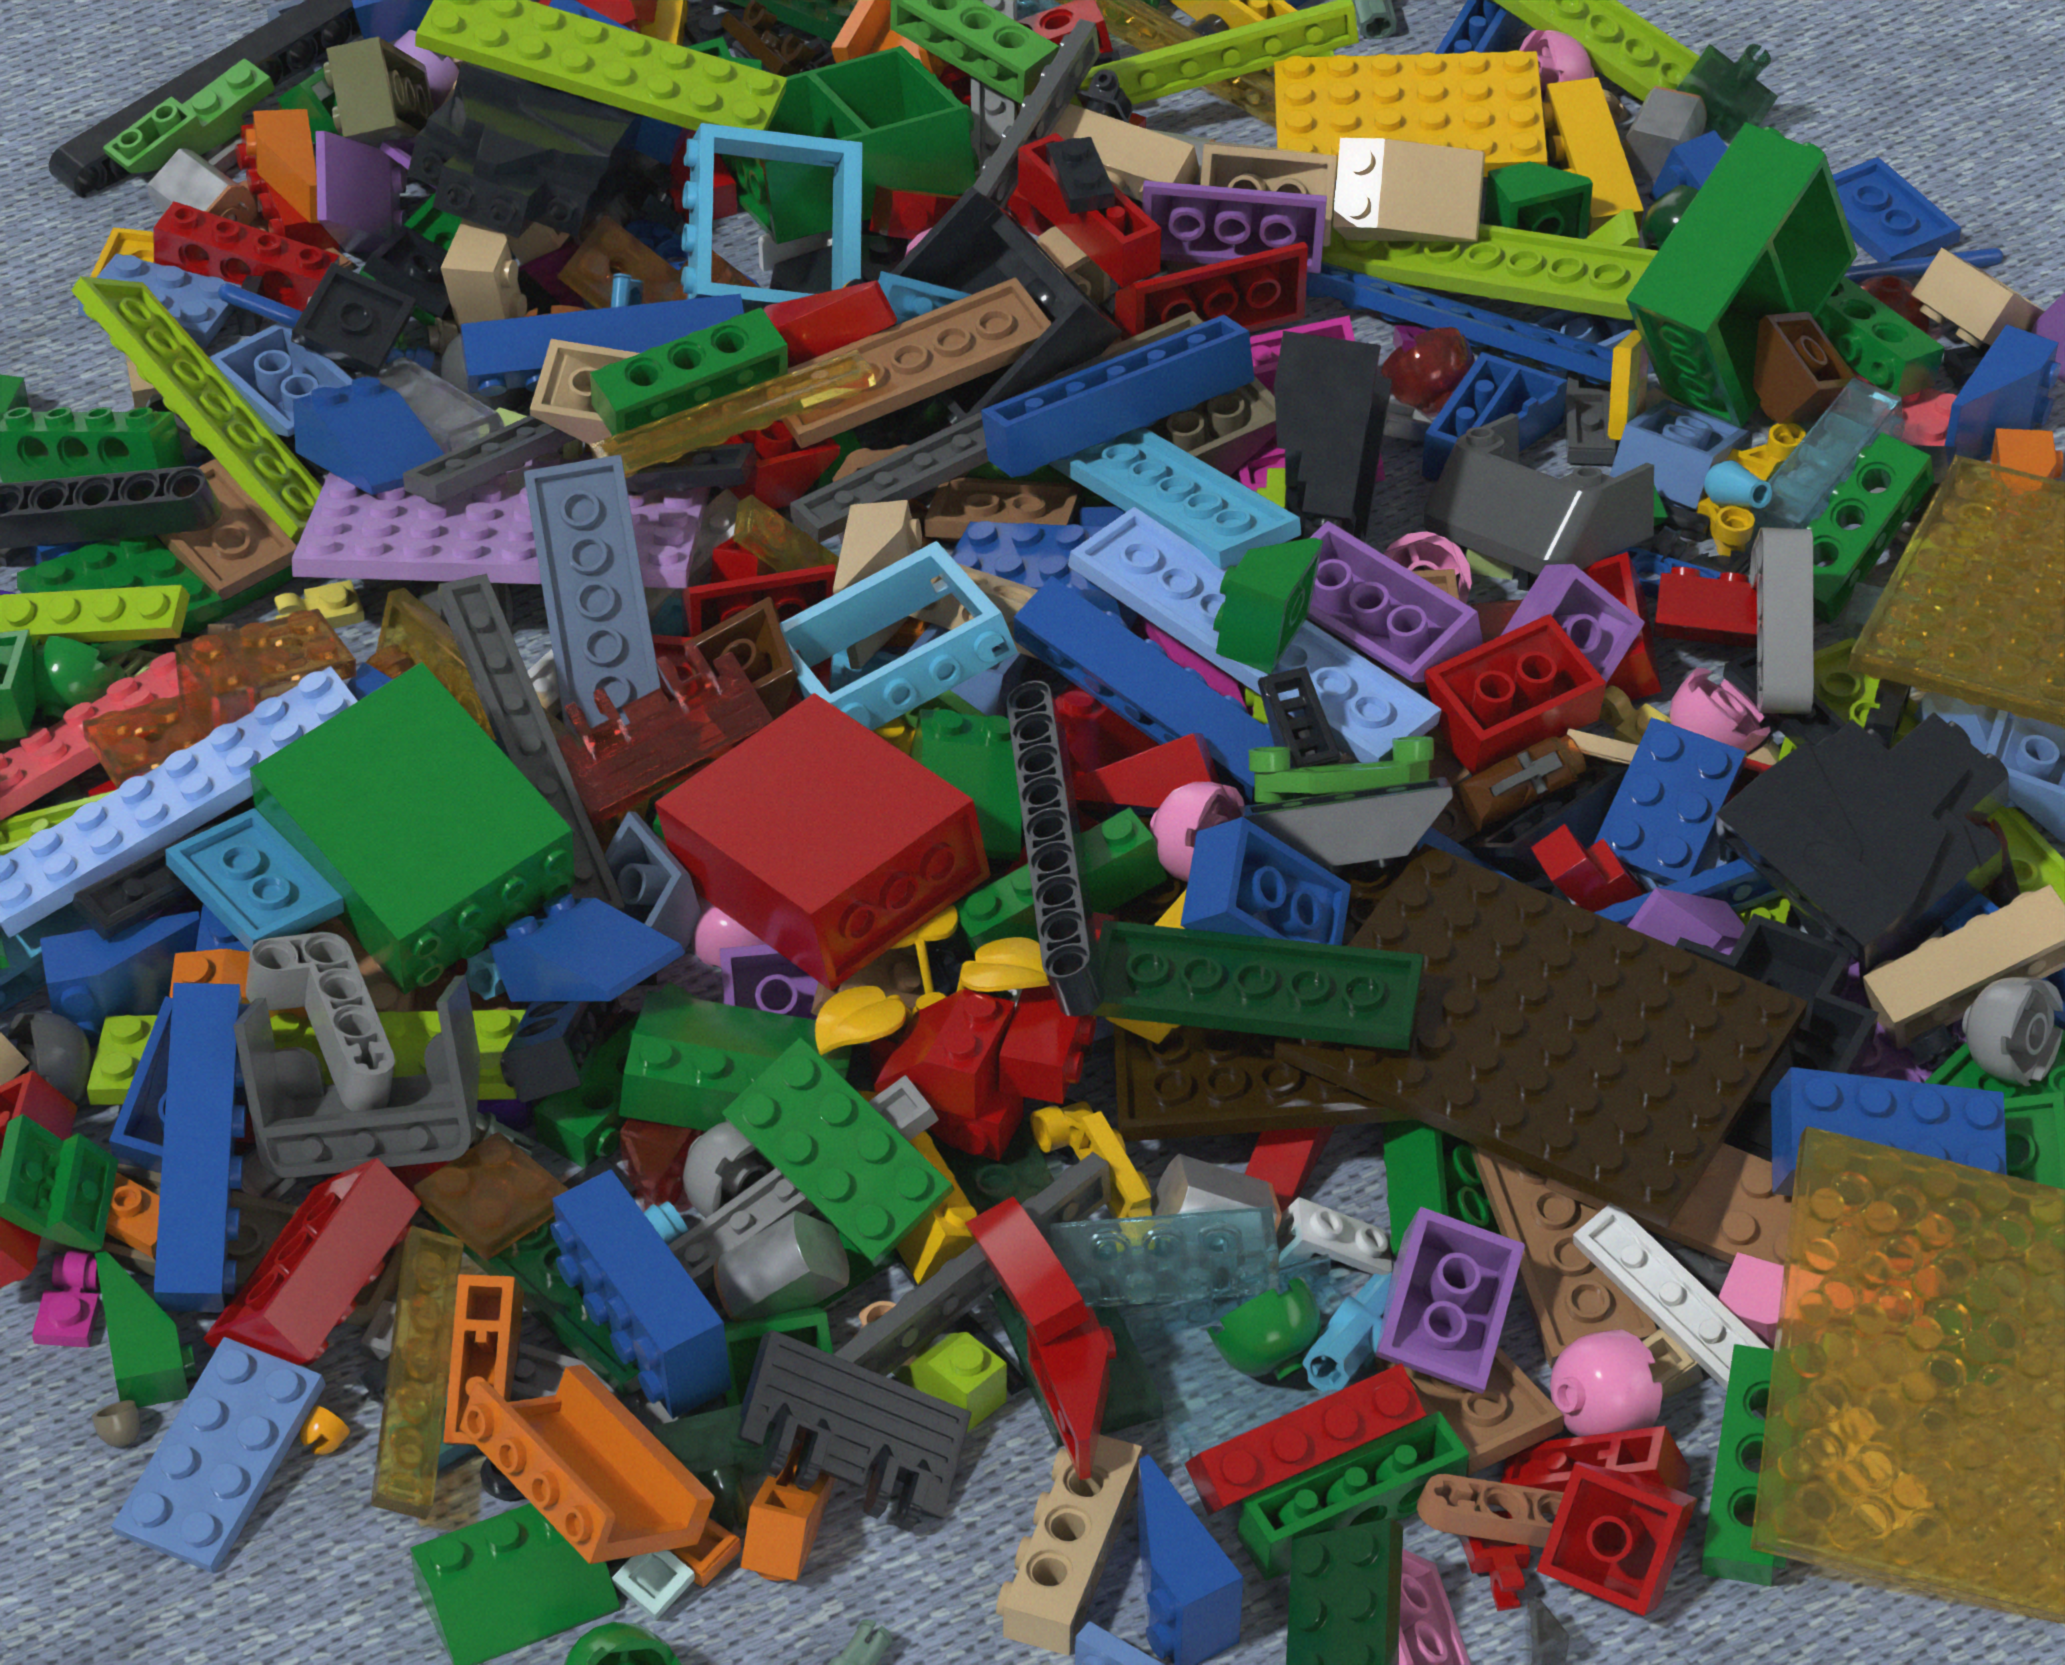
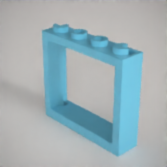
[681,123,862,313]
[781,541,1018,731]

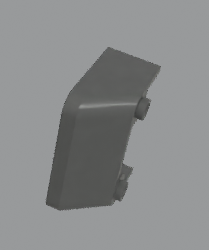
[1424,413,1654,575]
[233,975,480,1178]

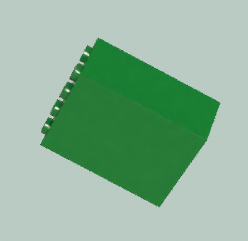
[718,46,979,245]
[1626,122,1858,429]
[249,662,575,995]

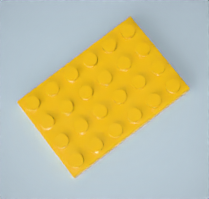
[1274,50,1548,181]

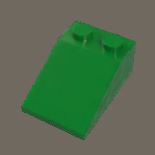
[910,709,1022,861]

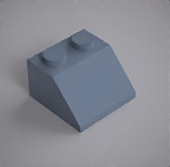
[604,811,702,952]

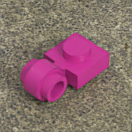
[32,1251,101,1348]

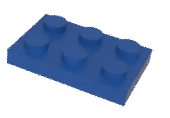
[1833,157,1961,263]
[1593,717,1747,885]

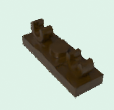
[720,0,815,77]

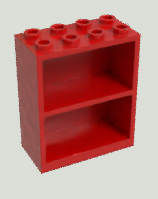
[655,693,991,991]

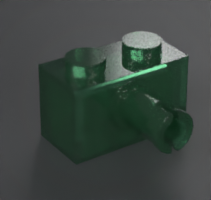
[1674,44,1779,144]
[652,1404,771,1532]

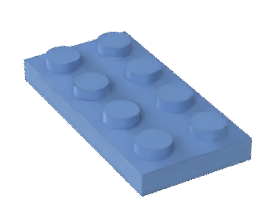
[111,1337,326,1574]

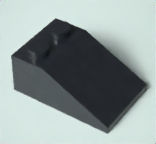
[769,235,908,294]

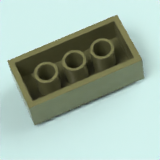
[324,36,434,149]

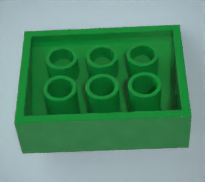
[619,990,854,1131]

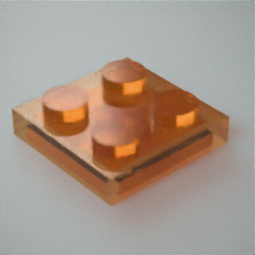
[414,1131,569,1261]

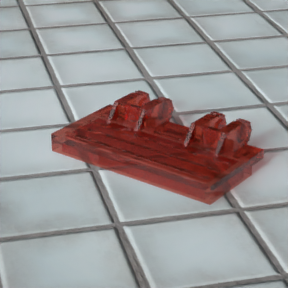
[556,641,774,825]

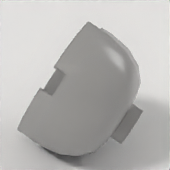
[1962,977,2063,1086]
[683,1121,775,1219]

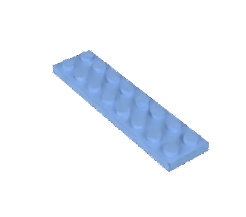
[1068,507,1441,763]
[0,665,357,938]

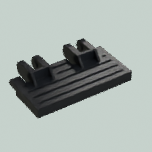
[737,1330,972,1532]

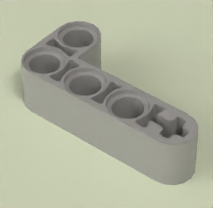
[1750,527,1814,715]
[245,932,395,1112]

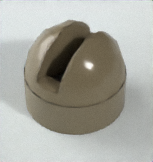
[91,1400,141,1447]

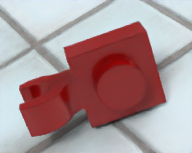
[1459,1510,1531,1611]

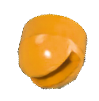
[299,1405,350,1455]

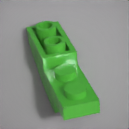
[103,58,275,173]

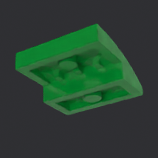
[0,1114,119,1252]

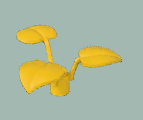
[815,904,1050,1056]

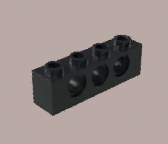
[500,997,622,1103]

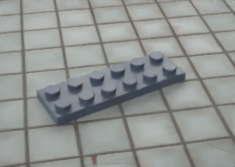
[523,454,669,752]

